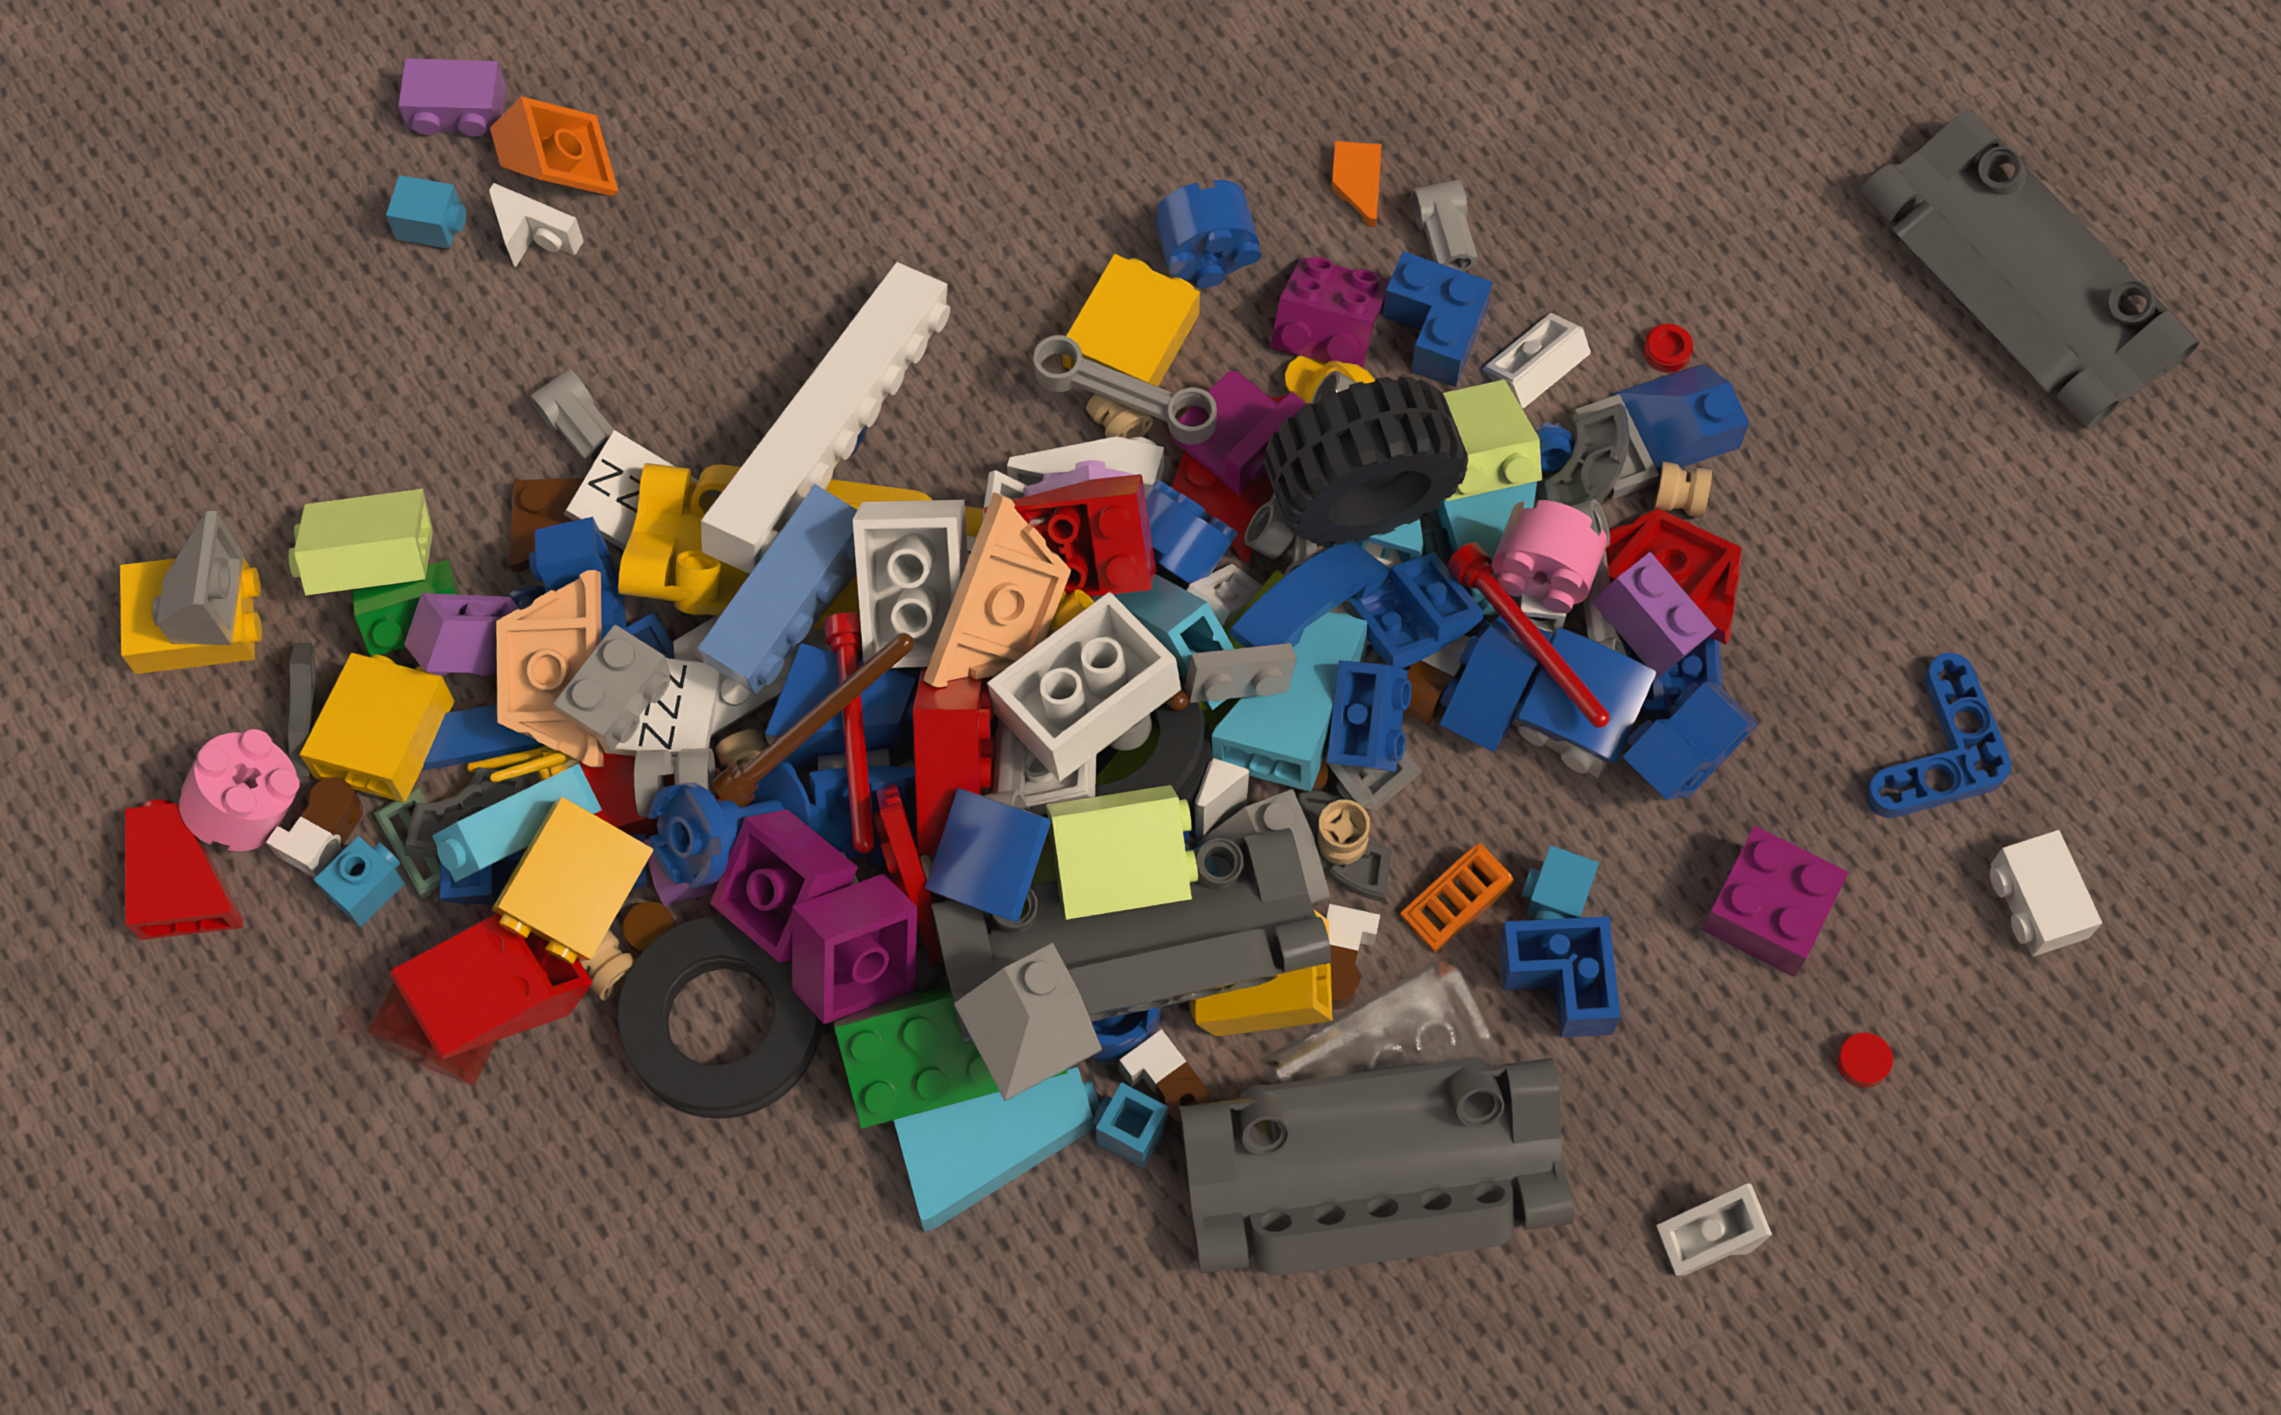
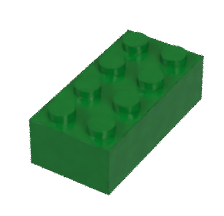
[834,983,1068,1129]

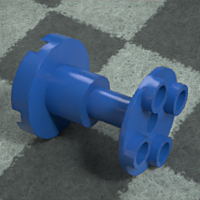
[649,762,821,888]

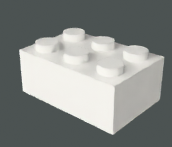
[853,500,968,668]
[987,592,1181,782]

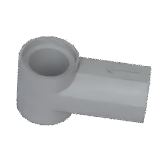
[1411,179,1478,272]
[529,369,614,466]

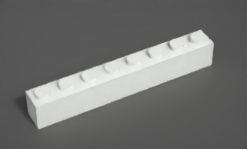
[701,262,950,574]

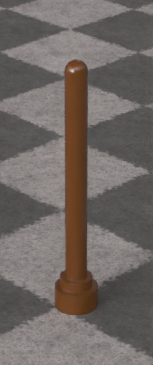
[712,633,914,807]

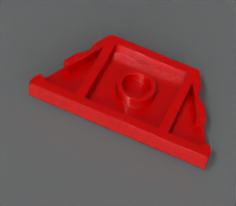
[1171,395,1287,564]
[1605,508,1742,645]
[873,784,943,965]

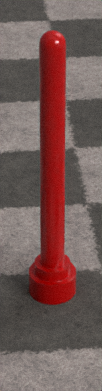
[1447,542,1610,728]
[824,612,874,853]

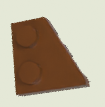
[509,478,585,572]

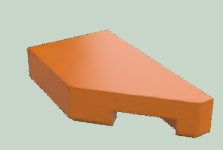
[1332,141,1382,227]

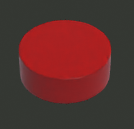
[1644,323,1694,373]
[1837,1032,1893,1088]

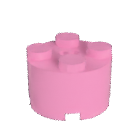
[1492,500,1608,614]
[179,729,300,852]

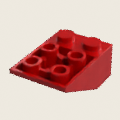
[984,474,1156,597]
[389,913,593,1060]

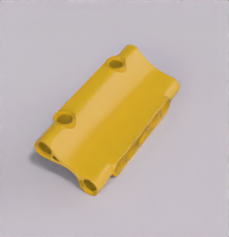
[618,463,984,630]

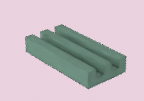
[374,788,440,899]

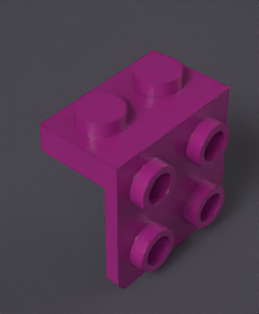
[1270,257,1390,368]
[1171,371,1307,495]

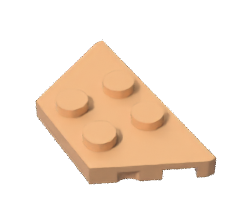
[923,492,1071,687]
[496,570,604,768]

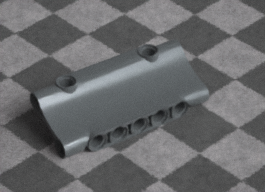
[1860,109,2200,430]
[931,828,1331,1043]
[1179,1057,1574,1275]

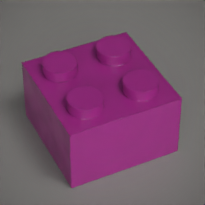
[710,809,858,963]
[1701,825,1849,977]
[792,874,917,1024]

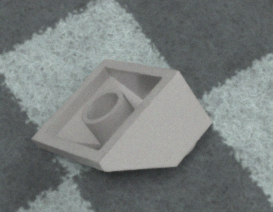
[153,511,244,645]
[1197,789,1330,905]
[954,943,1102,1102]

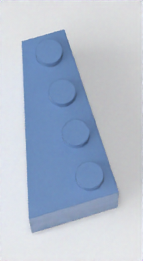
[698,484,858,695]

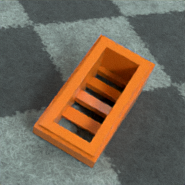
[1400,842,1513,953]

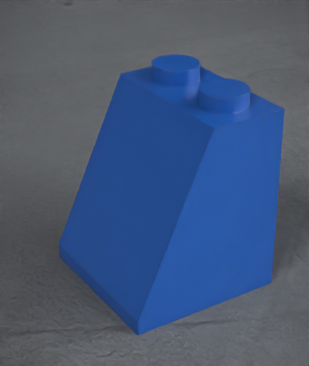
[765,643,918,771]

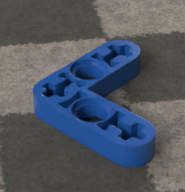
[1865,652,2011,818]

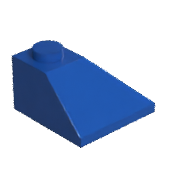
[1614,364,1749,474]

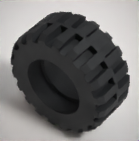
[1264,376,1468,545]

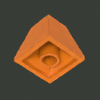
[490,96,619,196]

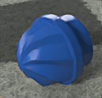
[1534,422,1575,472]

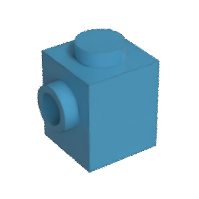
[386,175,466,249]
[313,836,405,927]
[1521,845,1599,920]
[1092,1082,1168,1168]

